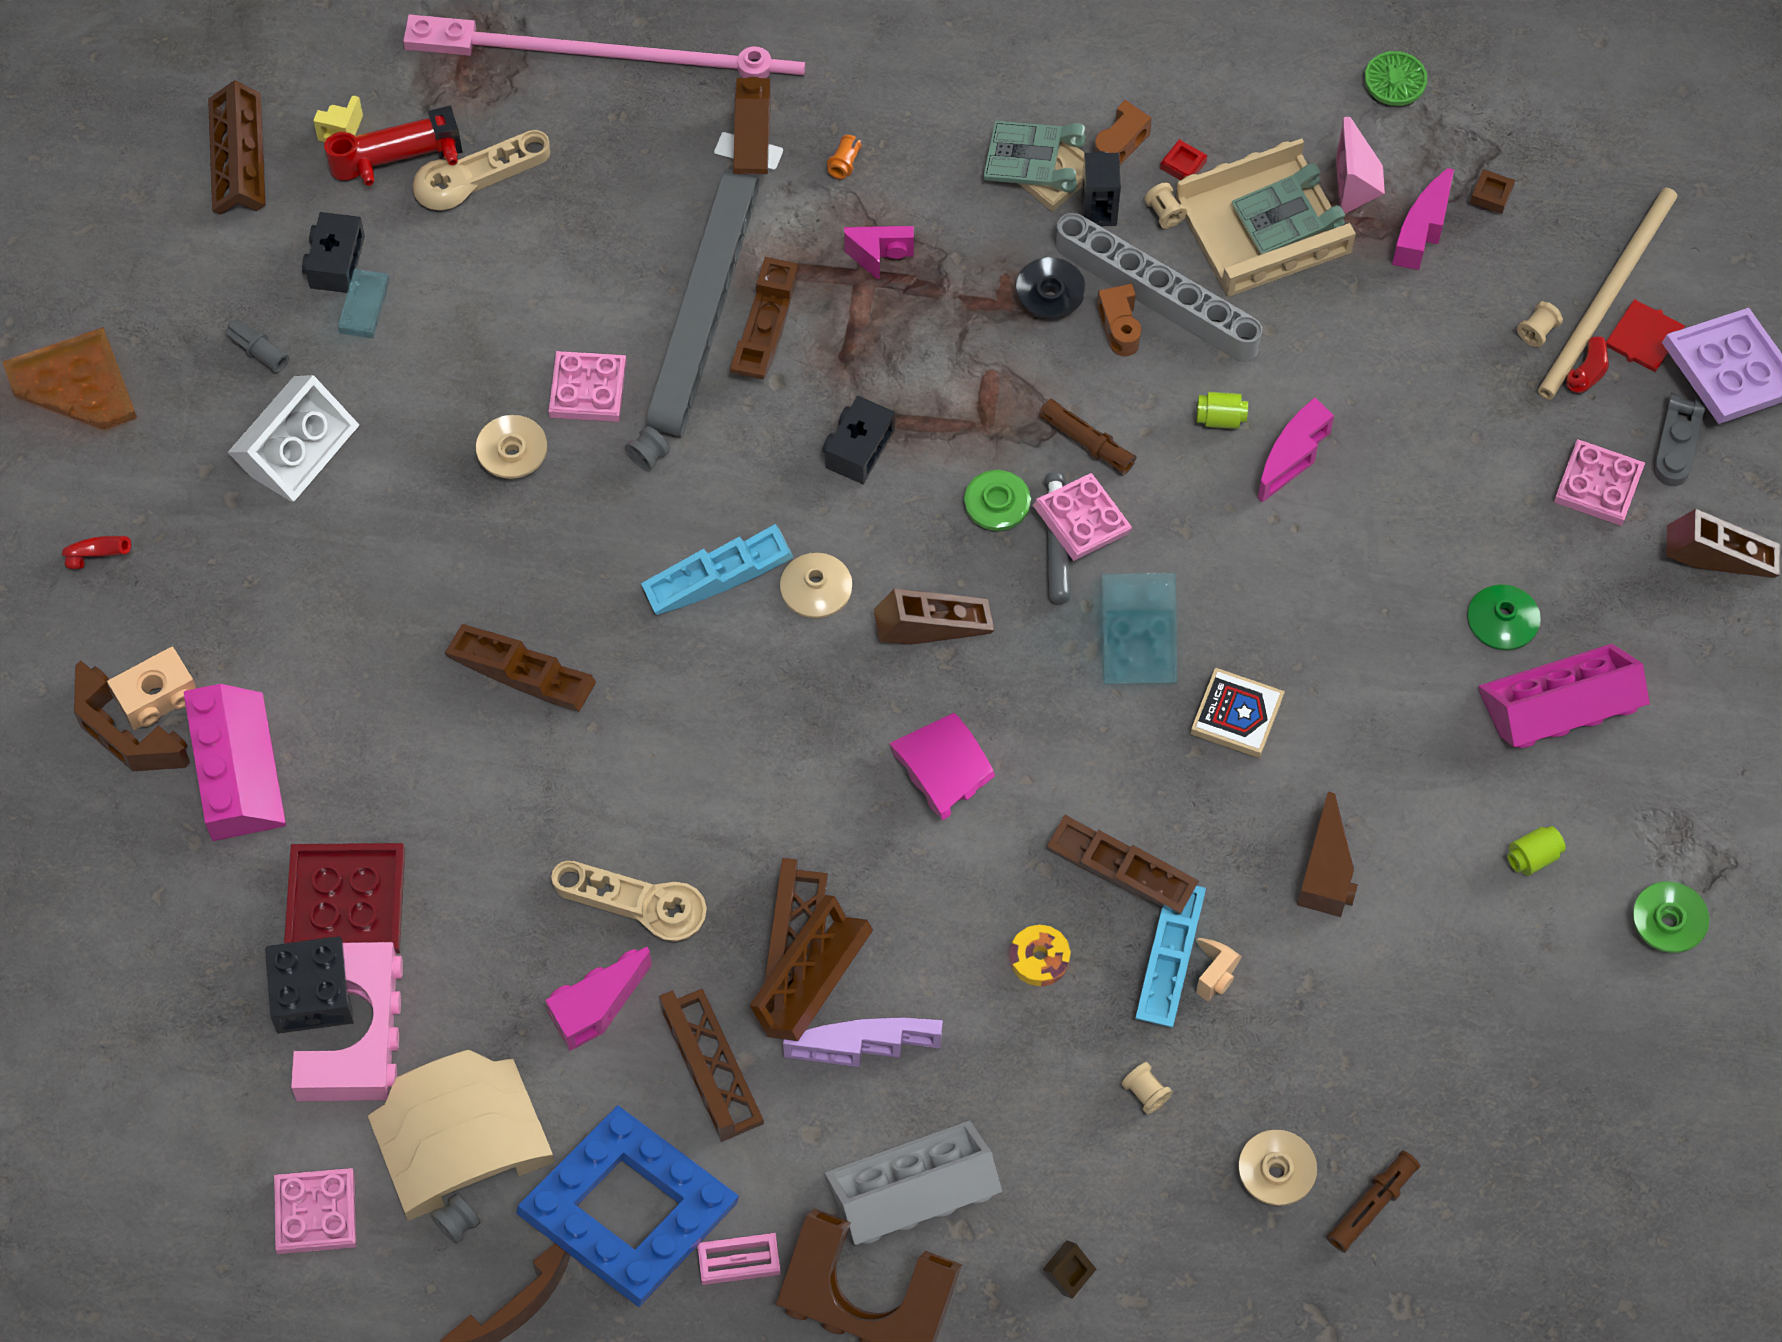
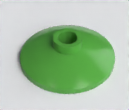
[1633,881,1710,953]

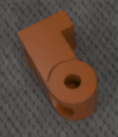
[1095,100,1152,165]
[1096,283,1142,356]

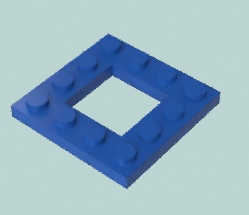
[516,1105,739,1307]

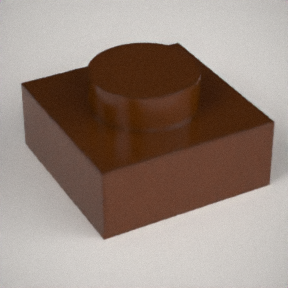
[1470,169,1515,214]

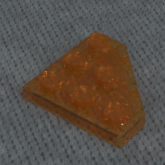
[2,327,137,430]

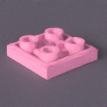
[549,351,627,422]
[1554,439,1645,526]
[1033,473,1132,561]
[274,1168,357,1254]

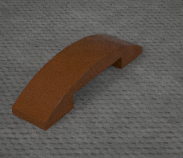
[730,257,799,380]
[440,1243,571,1342]

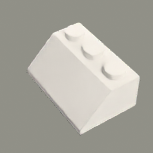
[228,375,359,502]

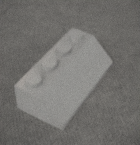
[824,1121,1002,1245]

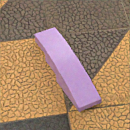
[783,1018,943,1067]

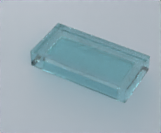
[338,269,390,339]

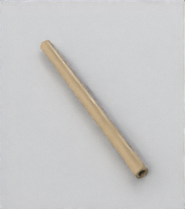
[1538,188,1677,400]

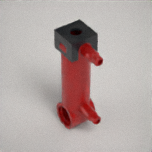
[324,105,463,186]

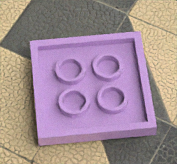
[1662,308,1782,424]

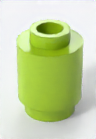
[1196,392,1248,429]
[1507,826,1566,876]

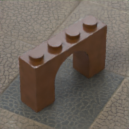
[776,1208,962,1342]

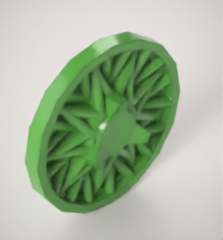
[1364,51,1427,106]
[964,470,1031,531]

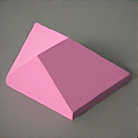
[1336,117,1385,213]

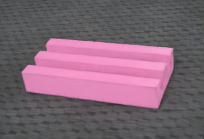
[697,1233,781,1285]

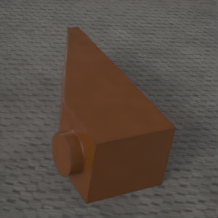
[733,77,771,174]
[1666,509,1780,578]
[873,588,994,645]
[1297,792,1358,917]

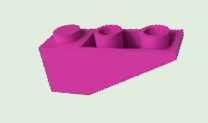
[545,947,652,1051]

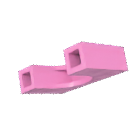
[291,942,403,1101]

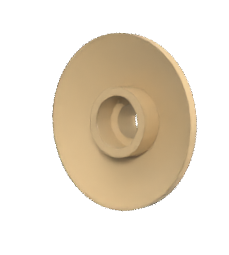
[476,415,547,479]
[780,553,852,618]
[1238,1130,1317,1206]

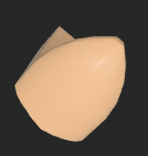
[1196,938,1242,1002]

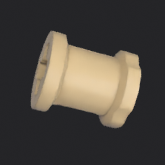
[1144,183,1188,229]
[1517,301,1563,347]
[1122,1062,1173,1114]

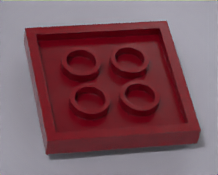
[284,843,405,953]

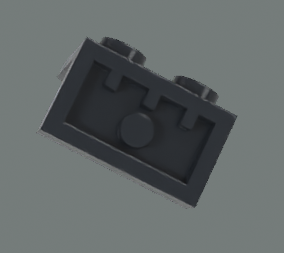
[265,936,354,1034]

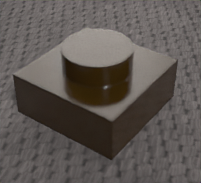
[1042,1240,1097,1299]

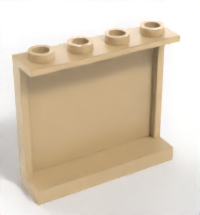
[1176,138,1356,297]

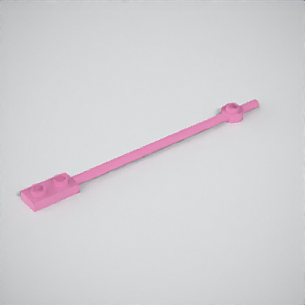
[403,15,805,78]

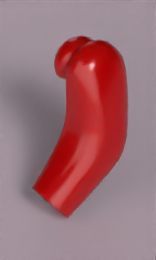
[1566,337,1609,393]
[62,536,131,569]

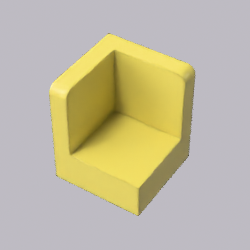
[313,96,363,142]

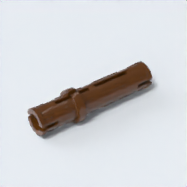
[1039,398,1137,475]
[1326,1150,1421,1253]

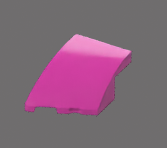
[889,713,995,820]

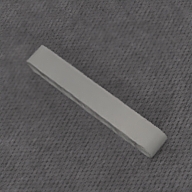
[1056,213,1262,361]

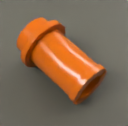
[827,135,862,179]

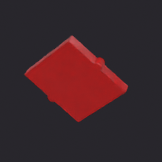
[1606,299,1685,373]

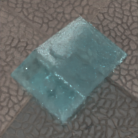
[1100,573,1177,684]

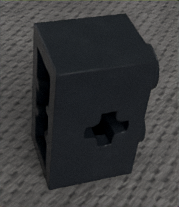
[1081,151,1121,226]
[302,212,365,294]
[822,395,895,485]

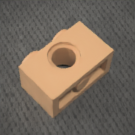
[107,646,196,731]

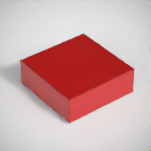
[1160,139,1208,181]

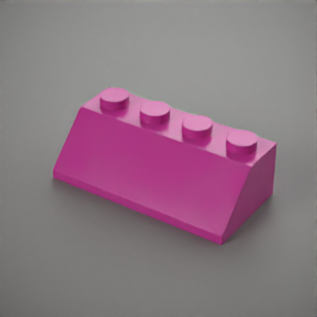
[1478,643,1650,748]
[183,684,286,841]

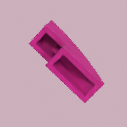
[1392,168,1454,270]
[1258,397,1334,503]

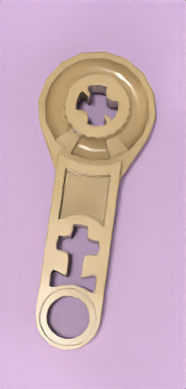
[412,130,551,210]
[551,861,707,942]

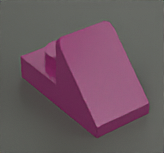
[844,226,914,279]

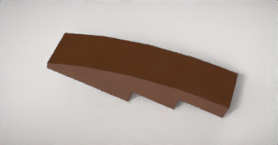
[445,624,596,712]
[1046,815,1199,915]

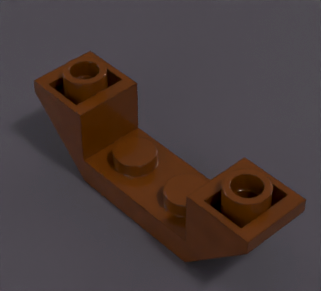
[74,660,190,771]

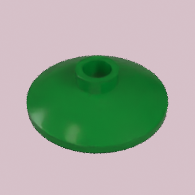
[1467,584,1540,651]

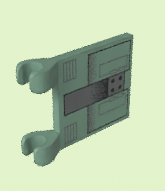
[984,121,1086,192]
[1232,163,1345,255]

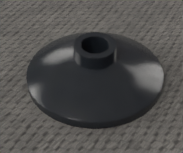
[1016,257,1086,318]

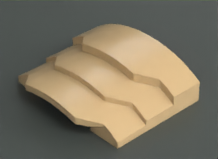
[368,1050,555,1221]

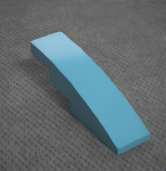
[641,524,794,615]
[1135,886,1206,1028]

